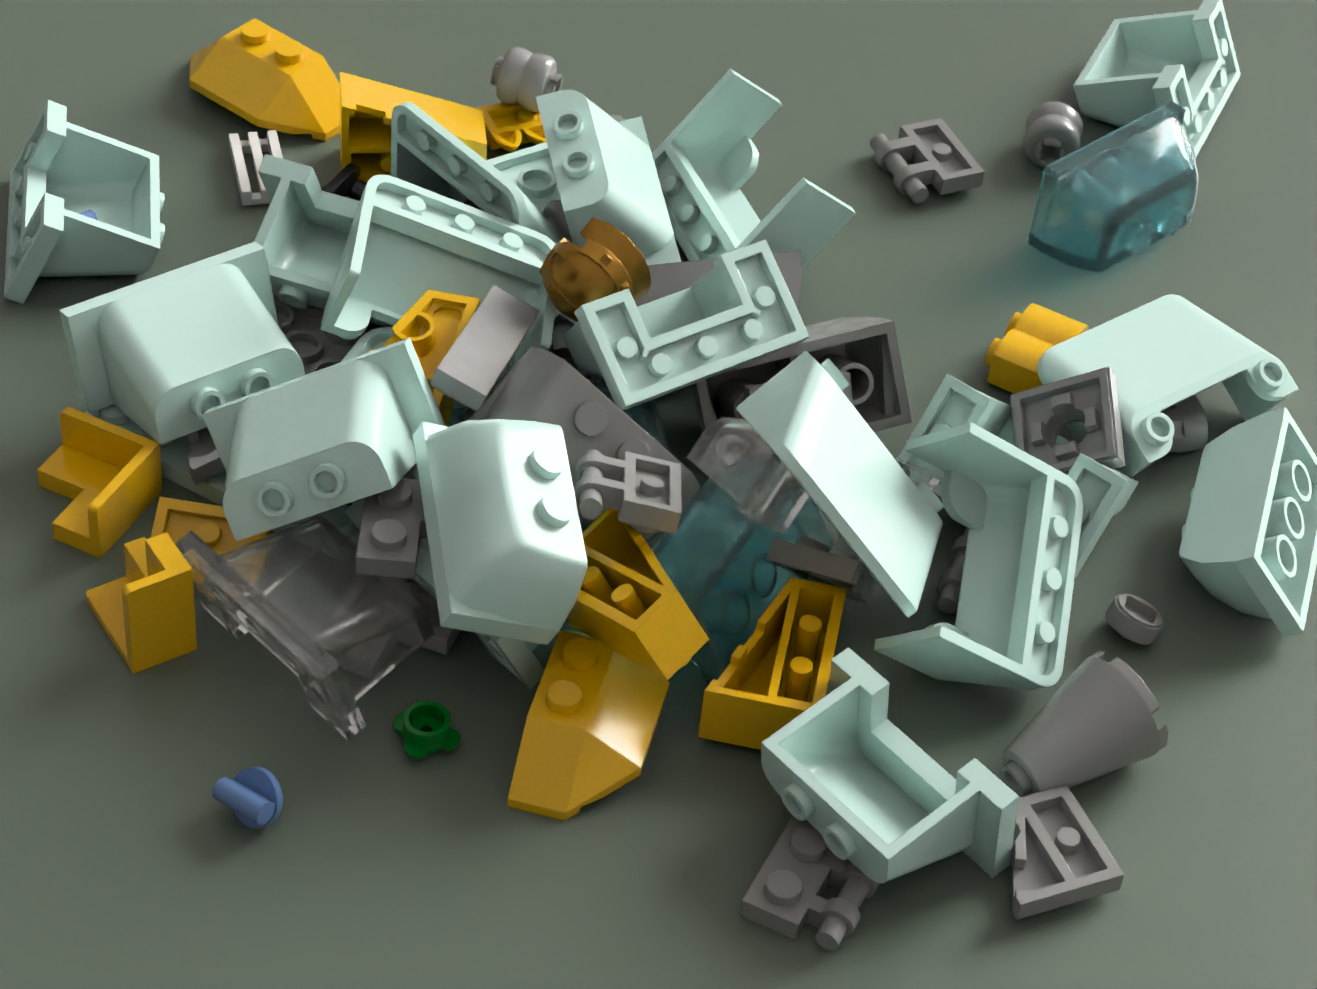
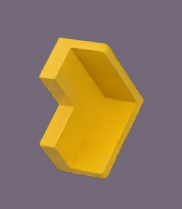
[37,407,163,558]
[86,532,197,674]

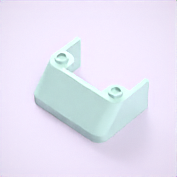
[652,69,856,268]
[874,422,1083,690]

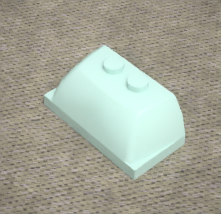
[1179,407,1317,637]
[413,419,587,645]

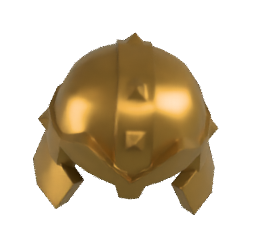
[539,217,651,322]

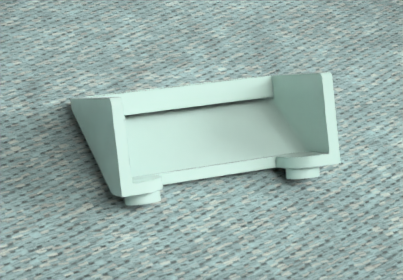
[391,101,572,244]
[320,175,556,363]
[1037,294,1299,478]
[736,350,945,618]

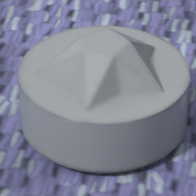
[1105,594,1164,645]

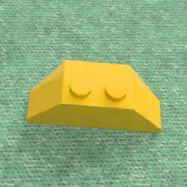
[189,18,340,142]
[507,630,670,821]

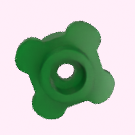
[393,700,460,760]

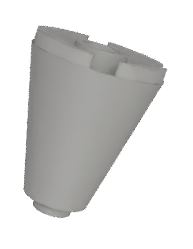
[1000,651,1169,797]

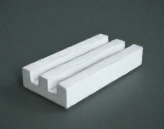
[229,130,283,206]

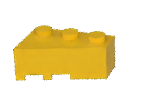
[339,71,487,183]
[566,508,709,681]
[698,577,847,750]

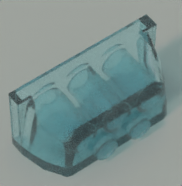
[1027,101,1200,273]
[653,459,834,685]

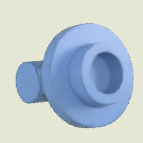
[212,766,283,829]

